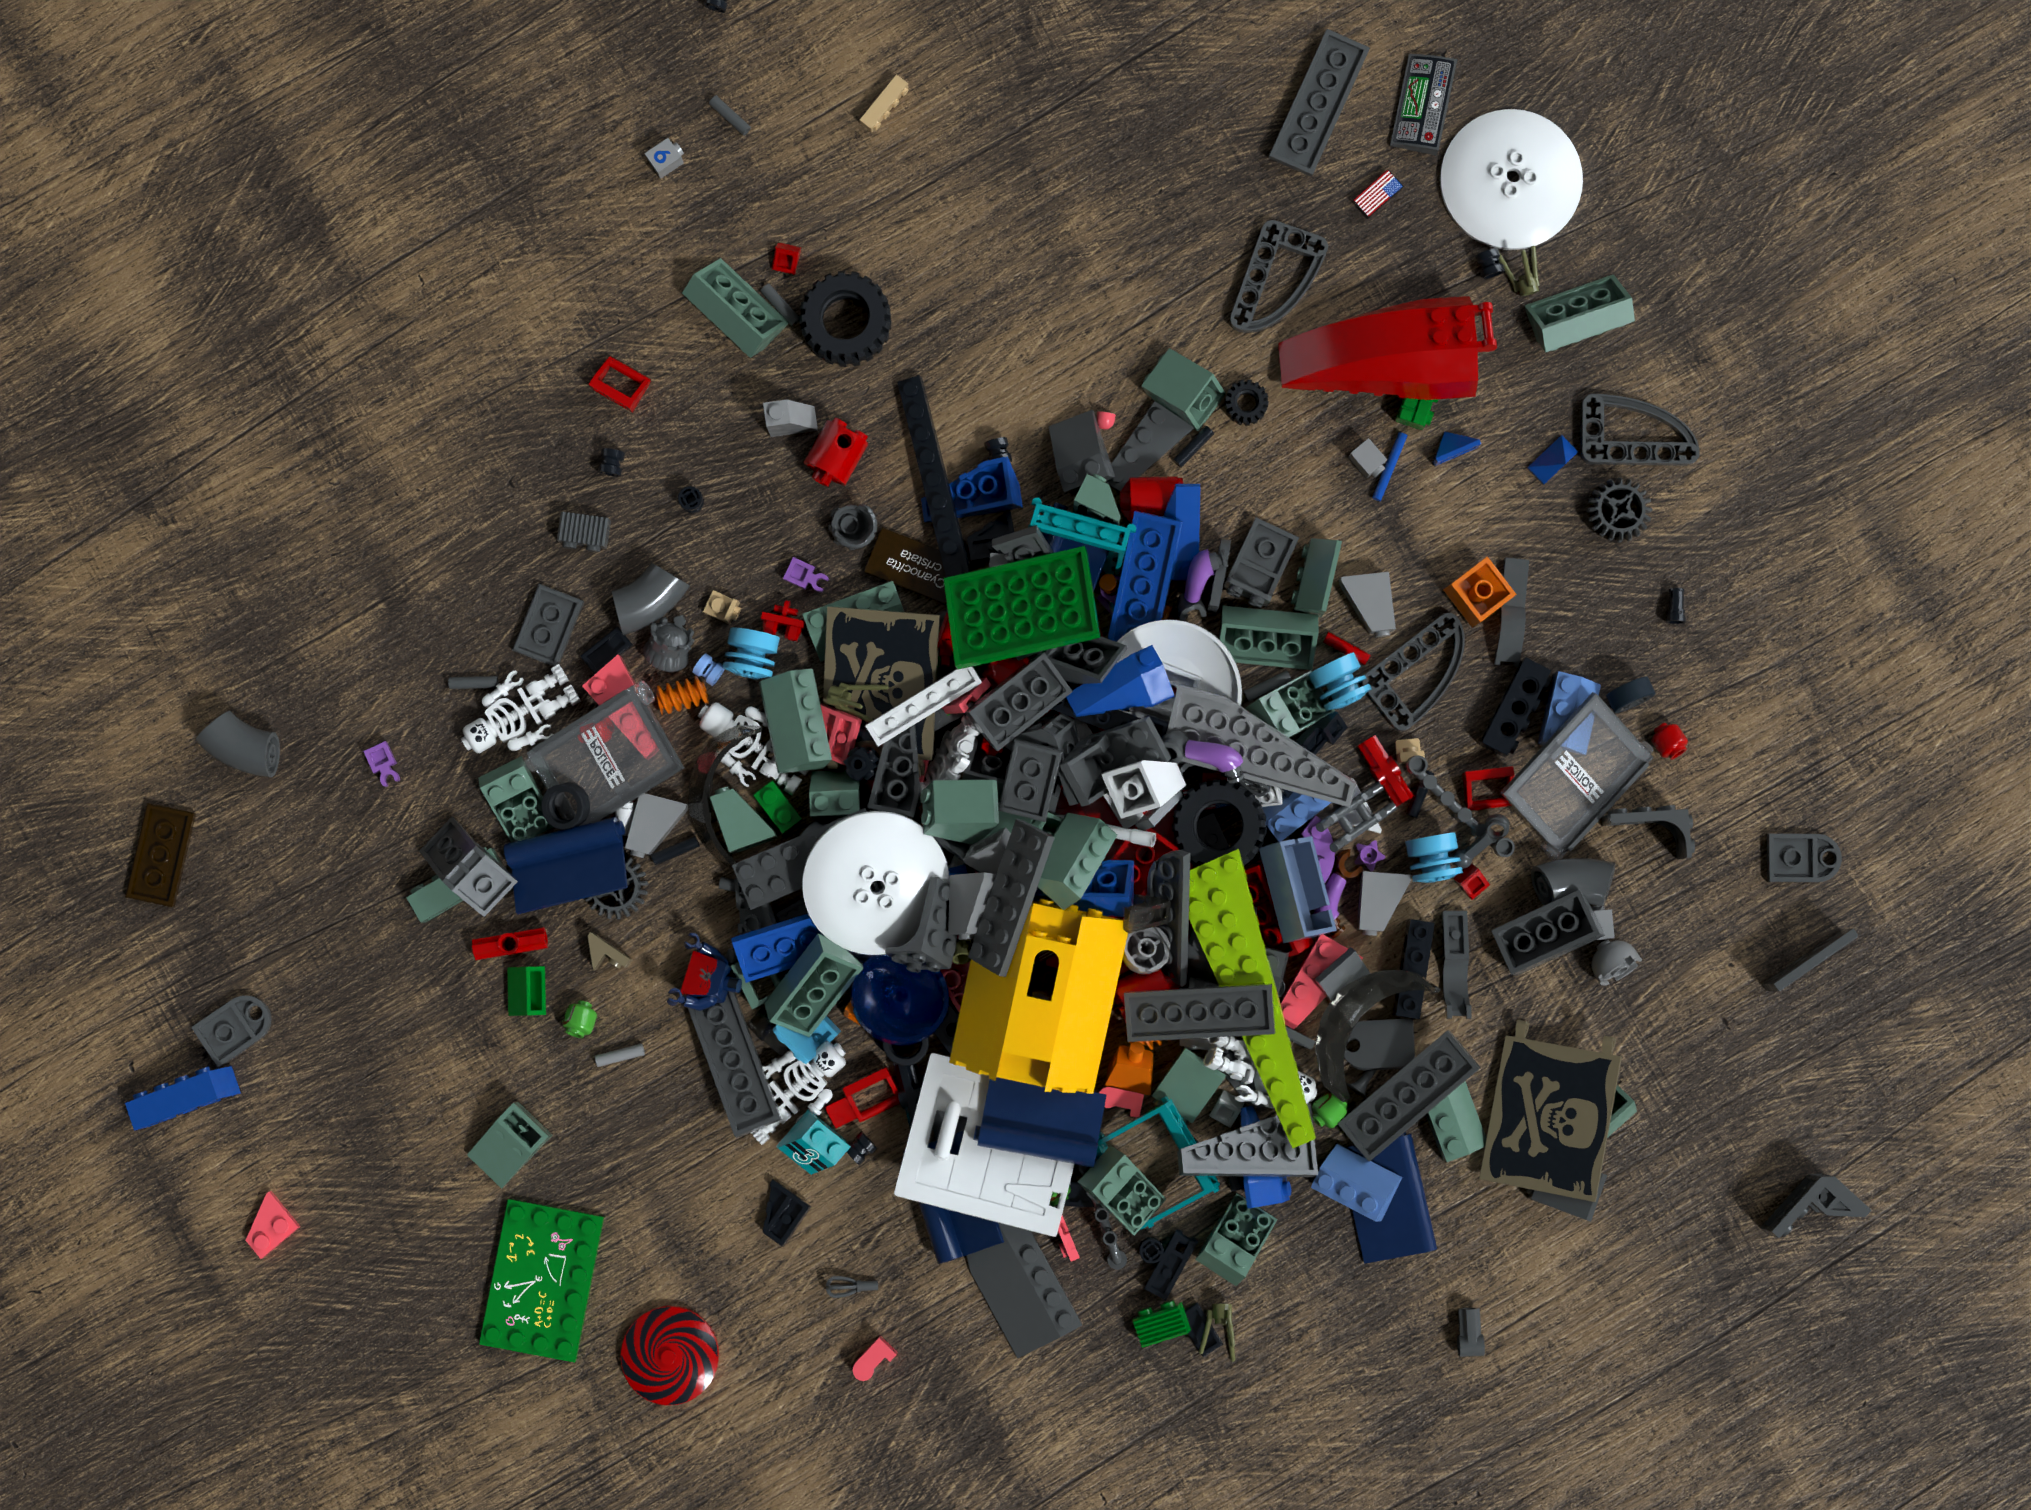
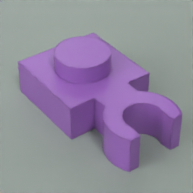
[783,557,829,593]
[363,741,400,787]

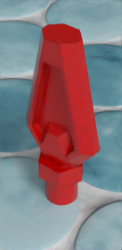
[938,613,954,668]

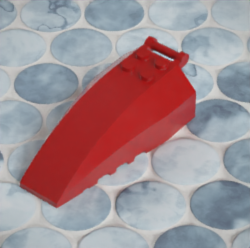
[1278,296,1497,400]

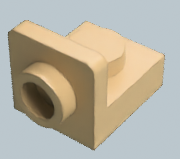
[703,590,741,625]
[1395,738,1425,764]

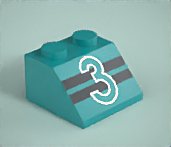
[776,1109,851,1175]

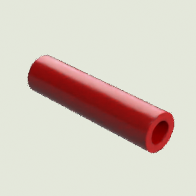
[1323,632,1370,665]

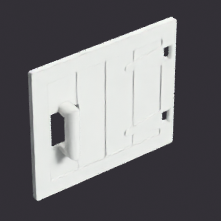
[894,1053,1074,1237]

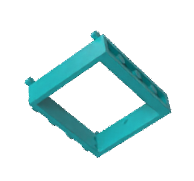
[1028,498,1136,576]
[1096,1096,1220,1230]

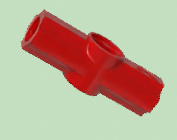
[1357,735,1414,807]
[472,927,548,960]

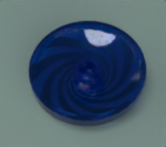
[851,954,949,1045]

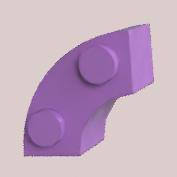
[1298,815,1335,883]

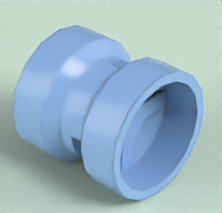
[692,653,725,686]

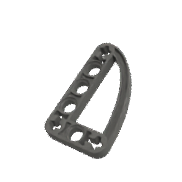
[1230,220,1328,333]
[1580,394,1700,466]
[1361,613,1465,731]

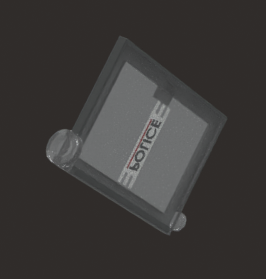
[525,681,684,826]
[1500,692,1654,861]

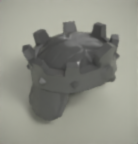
[828,504,877,550]
[643,615,695,672]

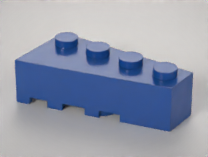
[125,1066,241,1131]

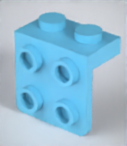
[773,1016,841,1064]

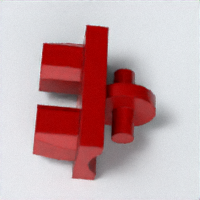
[761,600,806,642]

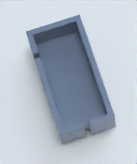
[1259,836,1337,943]

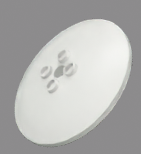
[1440,109,1583,250]
[1117,619,1242,764]
[802,811,950,955]

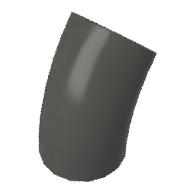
[612,562,690,635]
[195,711,280,778]
[1531,858,1616,907]

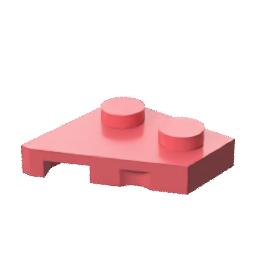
[942,677,992,714]
[245,1191,301,1259]

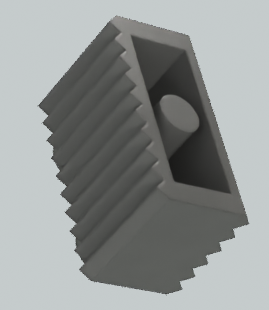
[557,512,611,552]

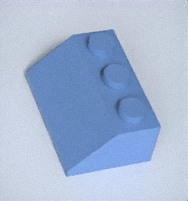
[1538,671,1601,755]
[1262,792,1332,842]
[1311,1144,1402,1222]

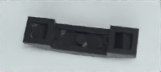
[1280,711,1348,798]

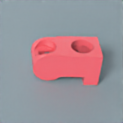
[1099,1087,1144,1118]
[852,1335,898,1381]

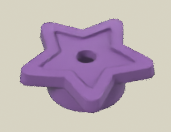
[1355,840,1385,871]

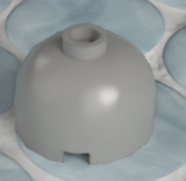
[1122,924,1170,974]
[1591,940,1642,985]

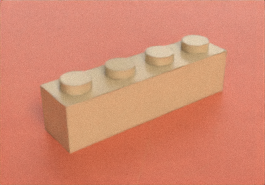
[860,74,909,133]

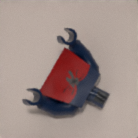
[667,933,742,1011]

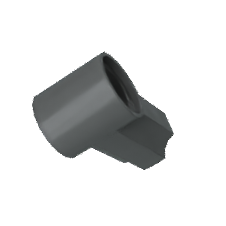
[1457,1307,1485,1357]

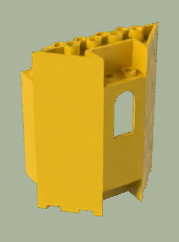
[949,898,1131,1094]

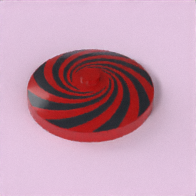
[621,1306,719,1405]

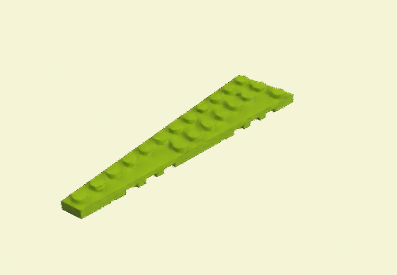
[1189,849,1316,1149]

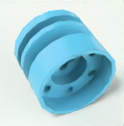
[722,627,780,679]
[1308,652,1372,711]
[1405,832,1463,883]

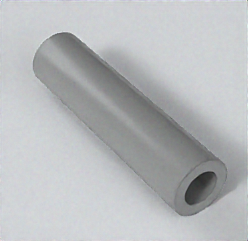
[595,1043,645,1067]

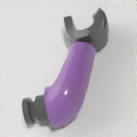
[1177,549,1228,621]
[1161,731,1244,784]

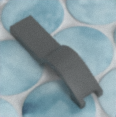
[1494,557,1529,667]
[1135,762,1210,831]
[1442,911,1472,1019]

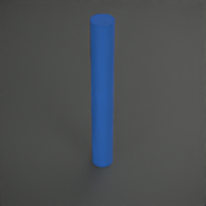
[1372,432,1408,501]

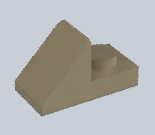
[588,932,633,970]

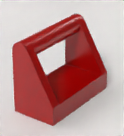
[589,356,651,413]
[1462,766,1515,811]
[842,1067,900,1123]

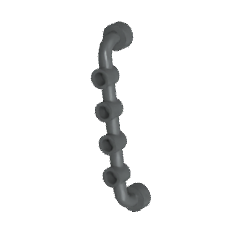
[1406,755,1515,857]
[1079,1165,1127,1270]

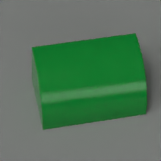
[507,966,546,1016]

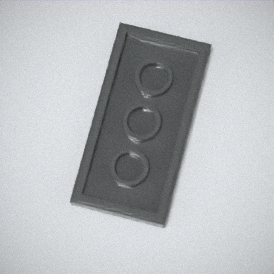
[1762,928,1858,991]

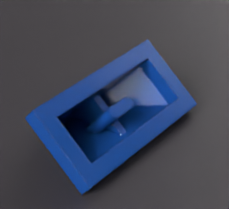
[1433,432,1481,467]
[1527,435,1578,485]

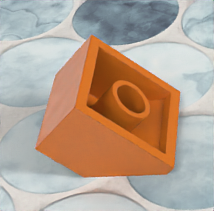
[1443,556,1517,628]

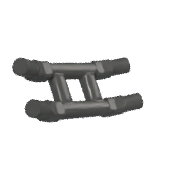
[1316,781,1397,852]

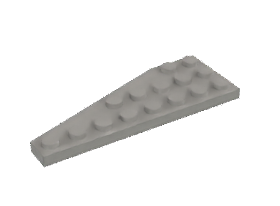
[1166,685,1356,807]

